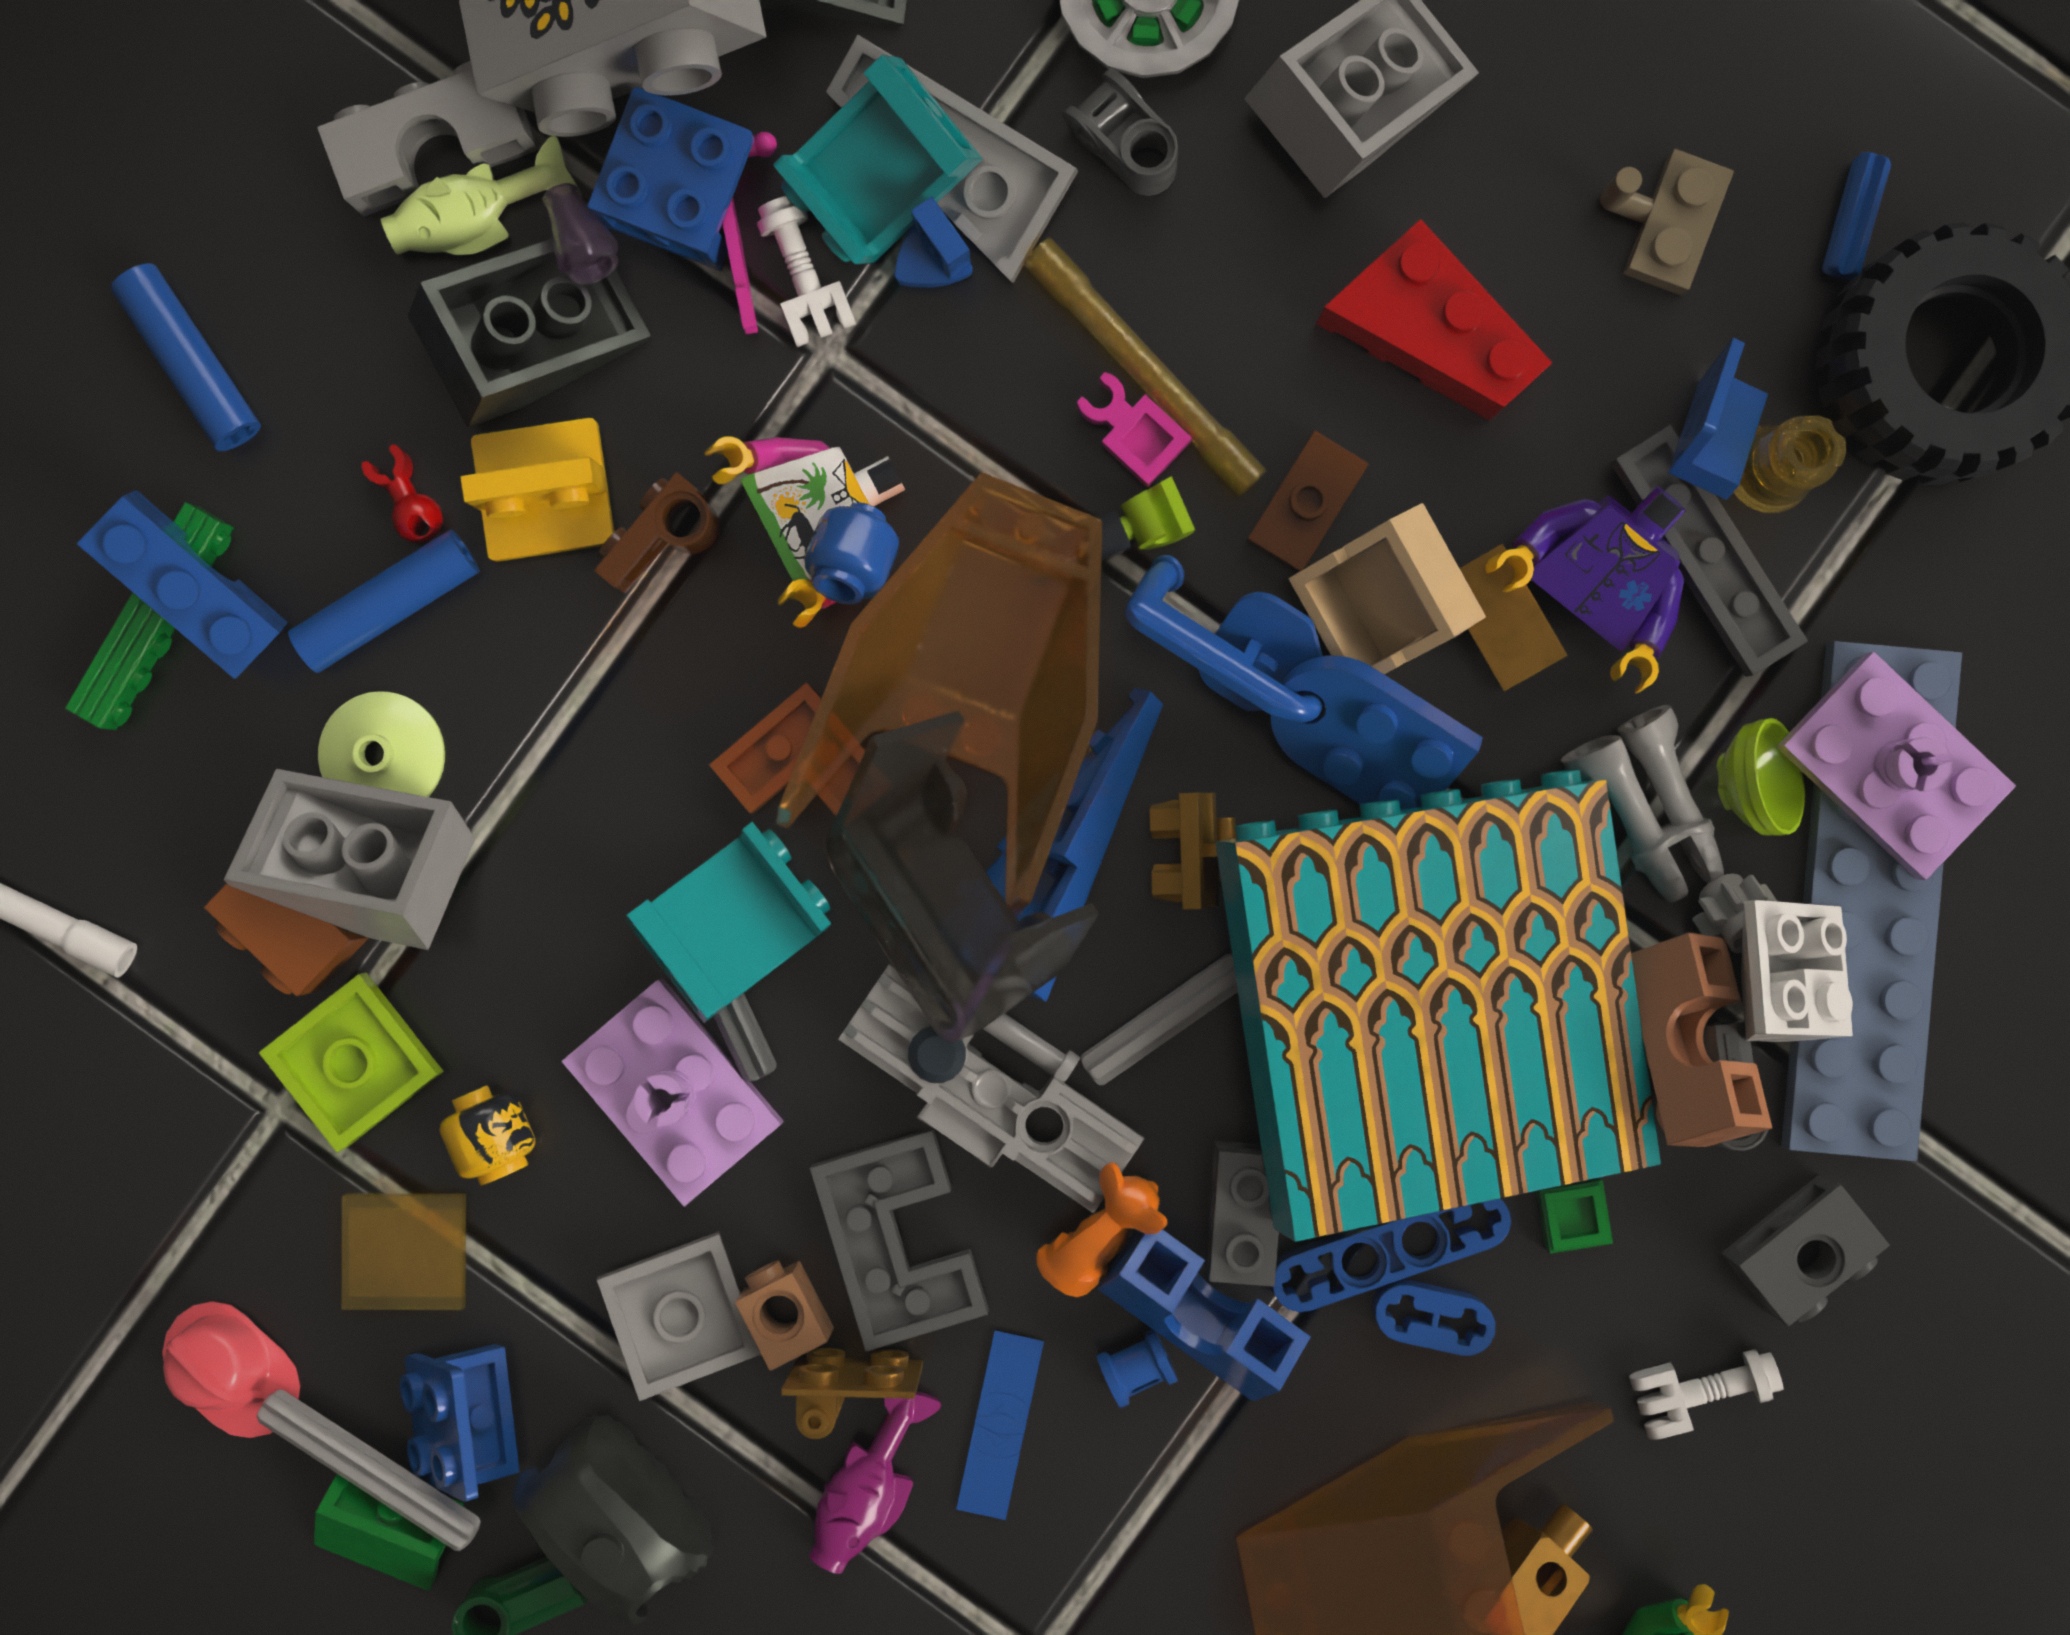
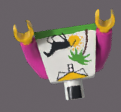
[705,436,905,628]

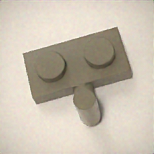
[1600,148,1734,296]

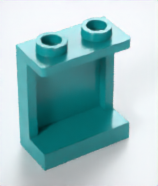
[773,55,983,264]

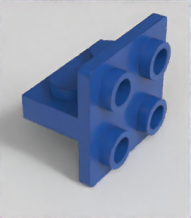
[400,1344,520,1502]

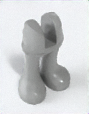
[1561,705,1725,903]

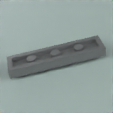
[1610,424,1808,677]

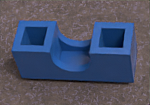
[77,490,288,679]
[1097,1229,1311,1401]

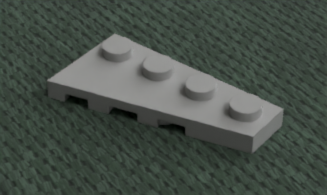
[826,35,1078,283]

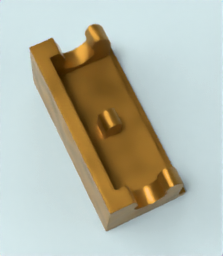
[1459,544,1568,691]

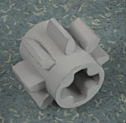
[1692,874,1778,953]

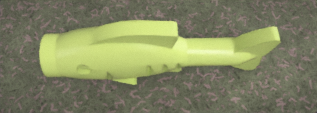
[381,136,582,255]

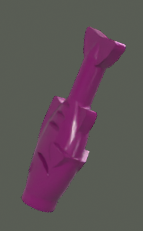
[809,1391,941,1574]

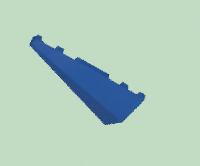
[918,688,1163,1002]

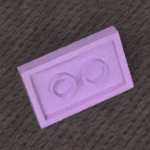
[1776,652,2016,880]
[562,978,784,1206]

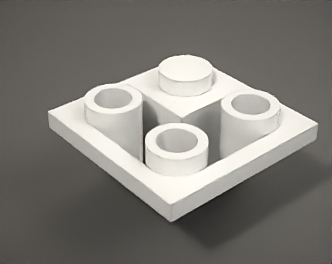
[1741,900,1853,1042]

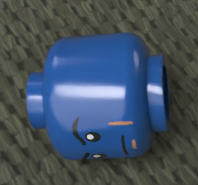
[804,503,899,605]

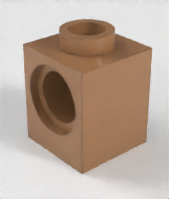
[735,1260,834,1371]

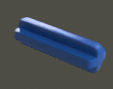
[1822,152,1891,281]

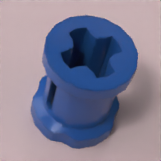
[1096,1329,1178,1409]

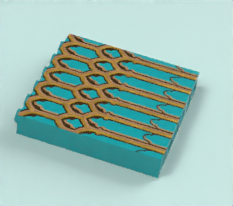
[1215,769,1661,1242]

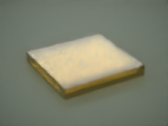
[342,1193,466,1310]

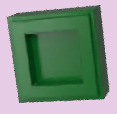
[1536,1178,1613,1254]

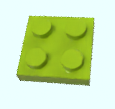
[259,972,444,1153]

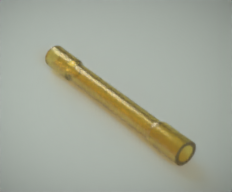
[1024,238,1267,497]

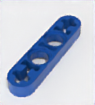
[1271,1198,1511,1312]

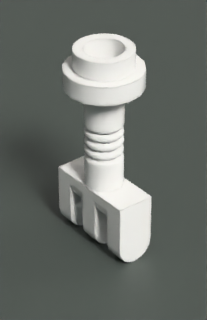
[757,196,856,347]
[1629,1349,1784,1440]

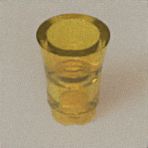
[1734,416,1846,513]

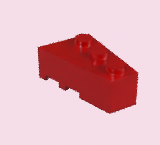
[1316,219,1552,421]

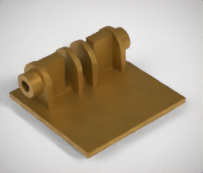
[782,1348,923,1439]

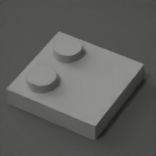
[597,1231,761,1401]

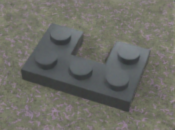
[810,1128,989,1352]

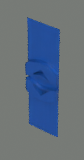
[956,1331,1044,1520]

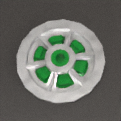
[1060,0,1239,78]

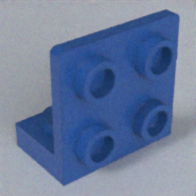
[587,87,754,271]

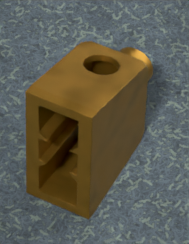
[1446,1503,1593,1635]

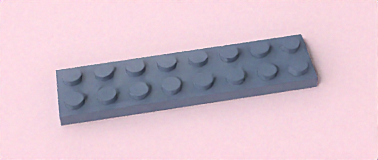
[1781,641,1962,1161]

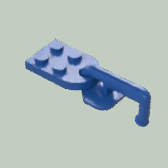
[1125,555,1483,810]

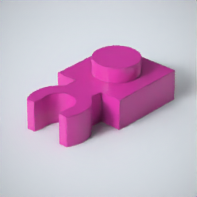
[1077,372,1192,488]

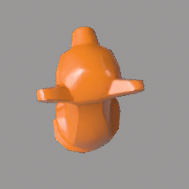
[1036,1162,1167,1298]

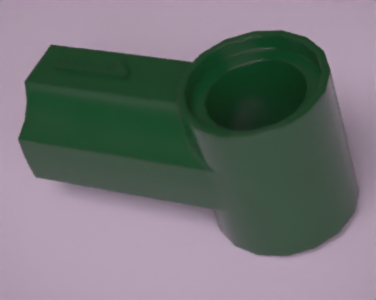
[451,1557,587,1635]

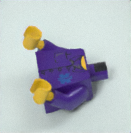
[1485,486,1686,693]

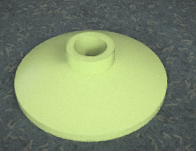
[318,691,445,797]

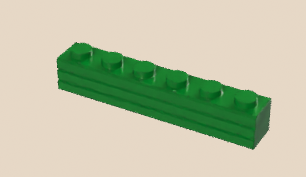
[65,502,234,730]

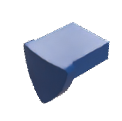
[895,196,973,288]

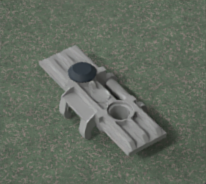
[838,964,1144,1213]

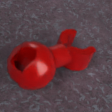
[361,444,443,543]

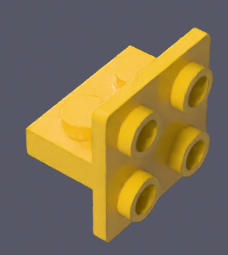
[460,418,615,562]

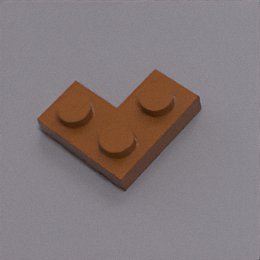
[709,683,890,821]

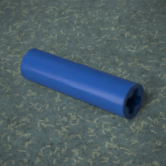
[110,263,261,451]
[288,529,480,673]

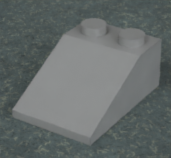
[1244,0,1479,198]
[224,769,475,950]

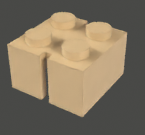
[1288,503,1486,674]

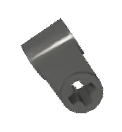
[1062,68,1178,196]

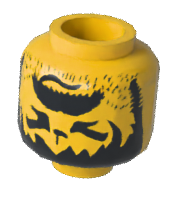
[439,1085,536,1186]

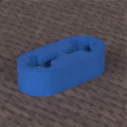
[1372,1279,1495,1356]

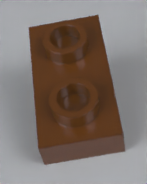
[594,472,719,594]

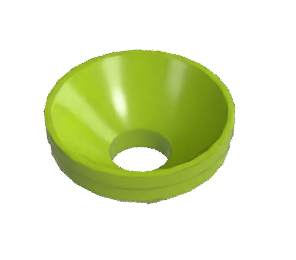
[1717,718,1805,836]

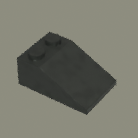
[408,225,651,428]

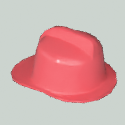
[162,1301,301,1438]

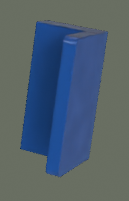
[1668,337,1768,500]

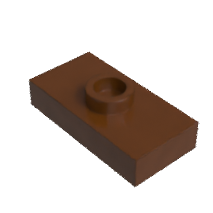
[1246,430,1369,573]

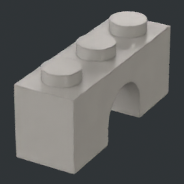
[317,61,539,217]

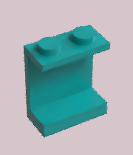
[626,822,831,1023]

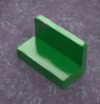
[314,1474,464,1590]

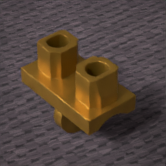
[1150,793,1236,909]

